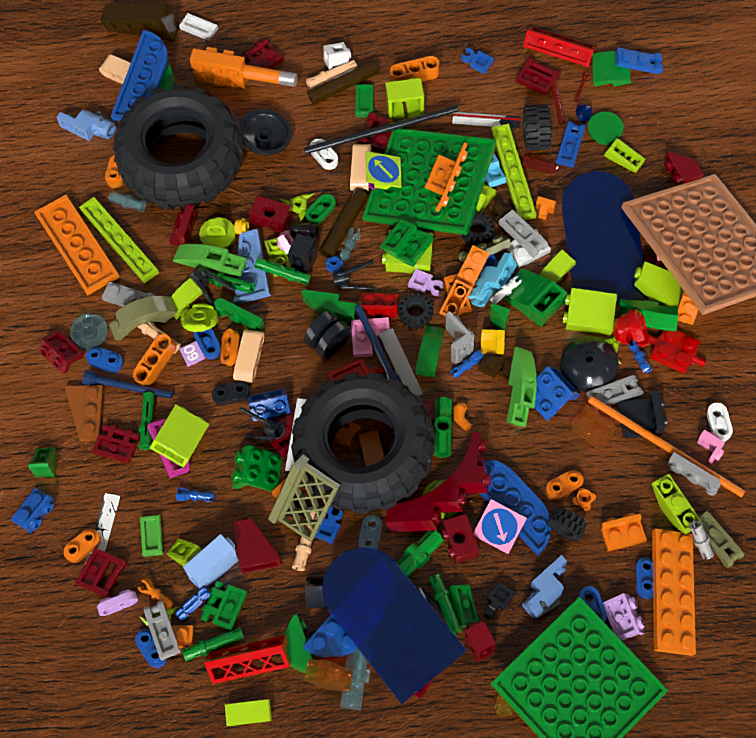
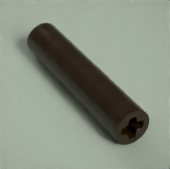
[307,60,379,105]
[319,188,368,258]

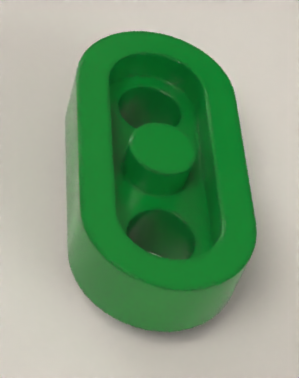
[305,194,336,225]

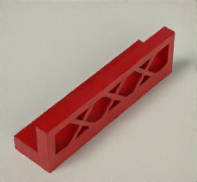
[523,26,597,67]
[204,635,291,684]

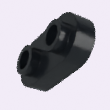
[212,381,250,406]

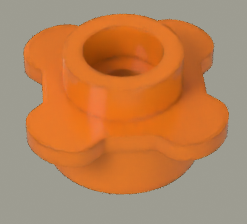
[572,488,596,511]

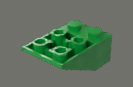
[503,268,567,327]

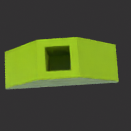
[652,474,703,534]

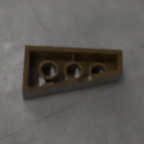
[100,3,179,42]

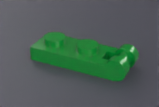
[214,298,265,332]

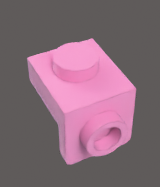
[697,430,725,464]

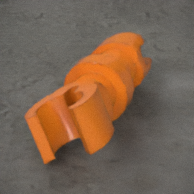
[138,579,174,609]

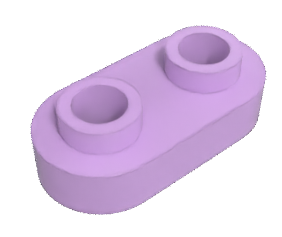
[97,590,138,616]

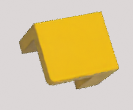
[481,330,505,356]

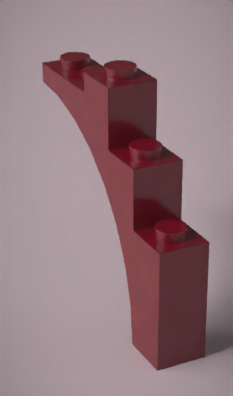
[385,432,492,532]

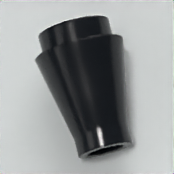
[291,222,319,239]

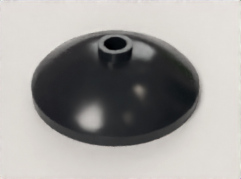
[239,109,292,155]
[561,336,619,392]

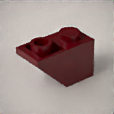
[664,152,704,186]

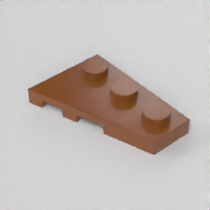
[65,385,104,442]

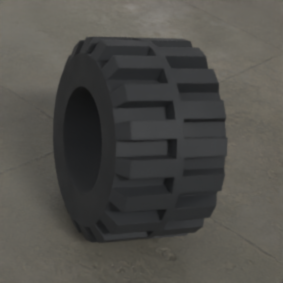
[523,104,552,151]

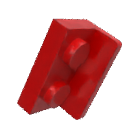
[360,293,398,319]

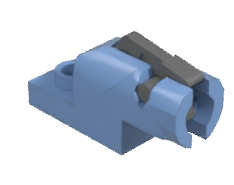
[57,110,116,141]
[522,555,567,620]

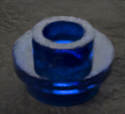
[576,104,593,122]

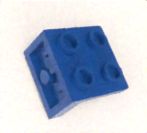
[534,366,581,420]

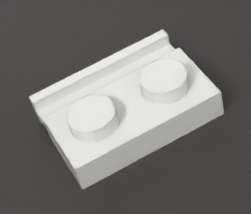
[505,229,551,268]

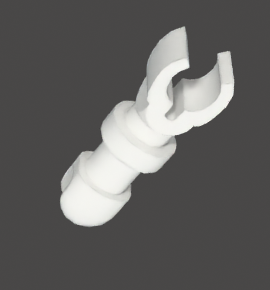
[490,276,521,304]

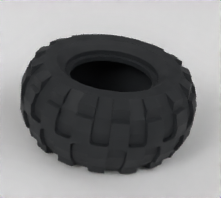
[113,85,244,210]
[291,372,435,513]

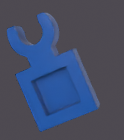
[461,48,494,75]
[315,507,343,544]

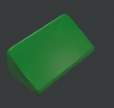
[490,303,510,333]
[447,584,479,628]

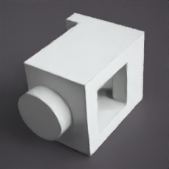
[324,42,351,70]

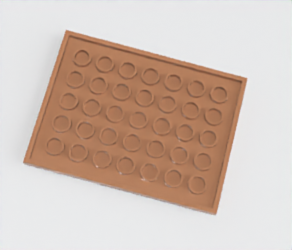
[622,174,756,315]

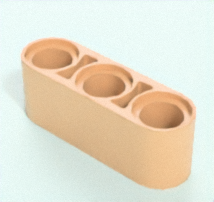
[99,55,131,84]
[350,144,372,191]
[233,329,264,383]

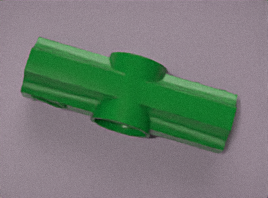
[434,397,452,458]
[389,530,444,584]

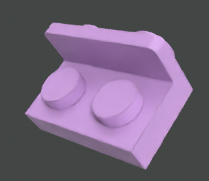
[603,593,645,641]

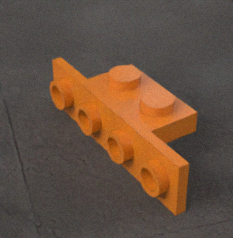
[425,142,468,212]

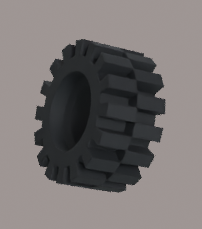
[461,212,494,247]
[399,293,433,330]
[547,507,587,541]

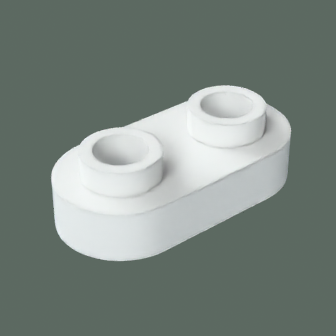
[310,139,338,170]
[707,403,733,442]

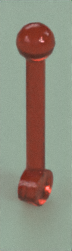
[574,72,589,102]

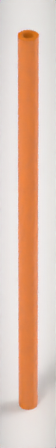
[588,396,745,497]

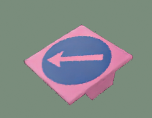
[473,499,527,554]

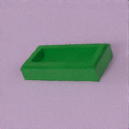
[355,84,374,117]

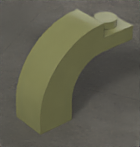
[109,296,177,341]

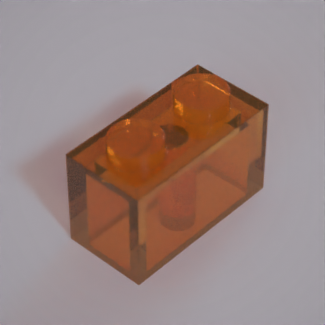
[304,659,353,692]

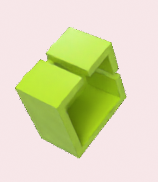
[385,78,424,120]

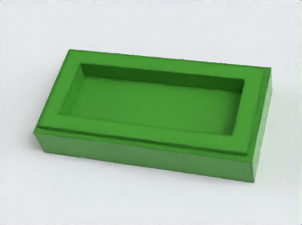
[140,515,163,557]

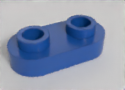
[194,328,221,359]
[86,347,124,373]
[635,557,653,599]
[578,586,607,623]
[135,629,168,668]

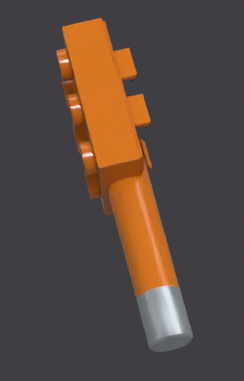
[190,47,297,89]

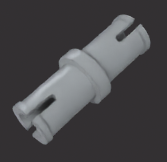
[689,520,714,559]

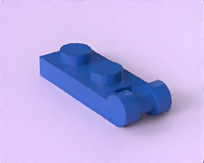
[615,48,663,74]
[556,121,586,168]

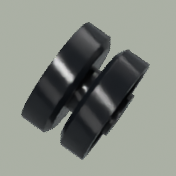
[303,311,352,360]

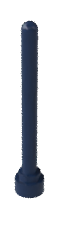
[355,305,402,382]
[82,370,174,398]

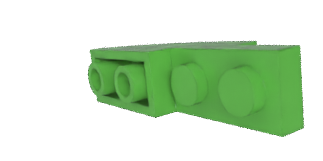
[173,244,248,277]
[506,347,537,427]

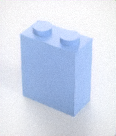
[183,534,238,589]

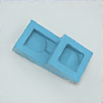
[485,154,507,187]

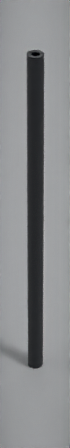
[304,105,459,154]

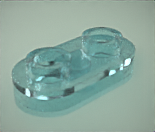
[358,515,382,556]

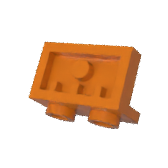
[600,513,647,552]

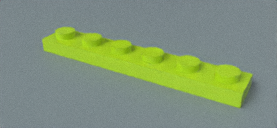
[491,124,536,220]
[79,197,159,283]

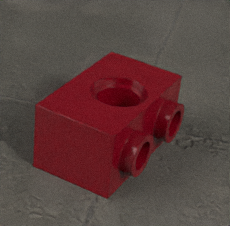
[249,196,293,232]
[440,514,479,564]
[464,621,496,662]

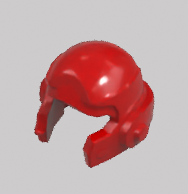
[613,309,649,348]

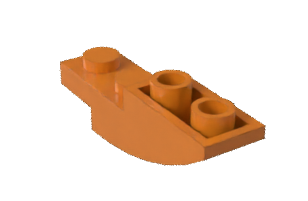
[439,245,490,316]

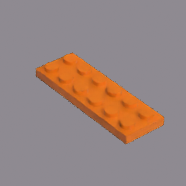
[34,195,119,296]
[652,529,696,656]

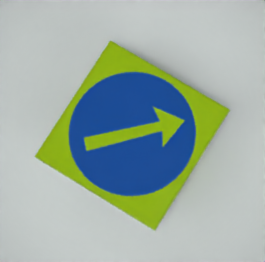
[365,151,402,190]

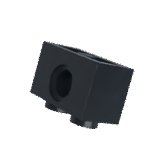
[288,234,317,274]

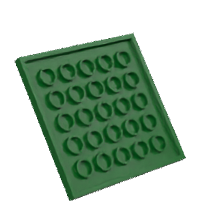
[362,128,497,235]
[490,597,668,738]

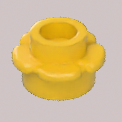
[234,218,250,234]

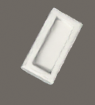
[179,13,218,41]

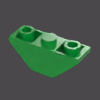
[284,614,320,678]

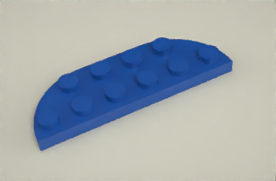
[111,30,169,121]
[479,460,551,556]
[303,558,397,658]

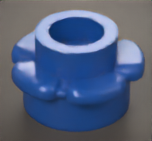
[325,256,343,273]

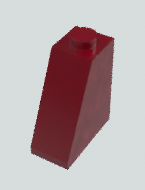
[232,518,282,574]

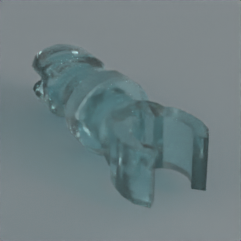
[340,227,361,261]

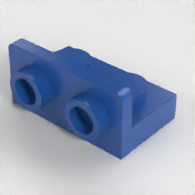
[247,388,290,421]
[11,488,55,534]

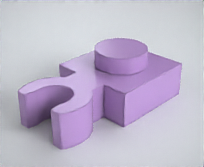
[408,269,443,296]

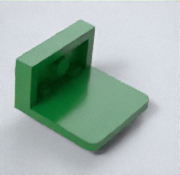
[231,445,282,492]

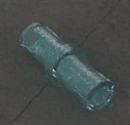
[109,191,146,212]

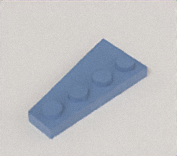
[233,229,271,305]

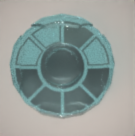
[70,313,108,350]

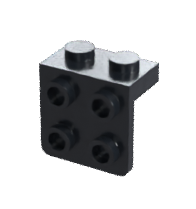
[618,390,668,439]

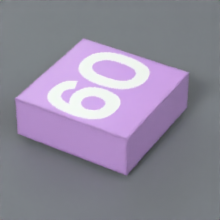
[179,341,205,367]

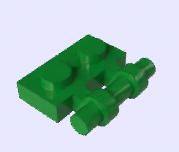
[200,581,248,631]

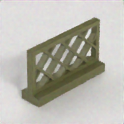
[268,455,341,542]

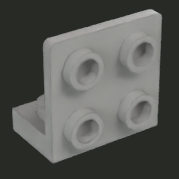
[446,311,474,366]

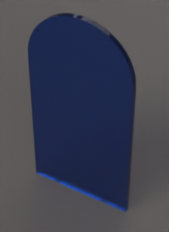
[561,171,649,303]
[322,547,467,704]

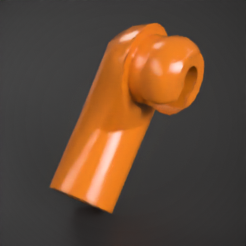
[453,402,472,431]

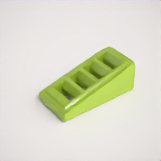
[604,138,646,173]

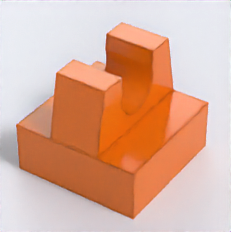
[536,196,556,220]

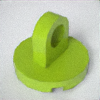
[199,217,236,249]

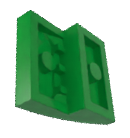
[593,51,631,87]
[380,219,434,267]

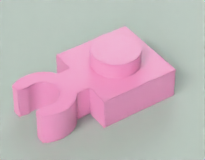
[277,230,294,254]

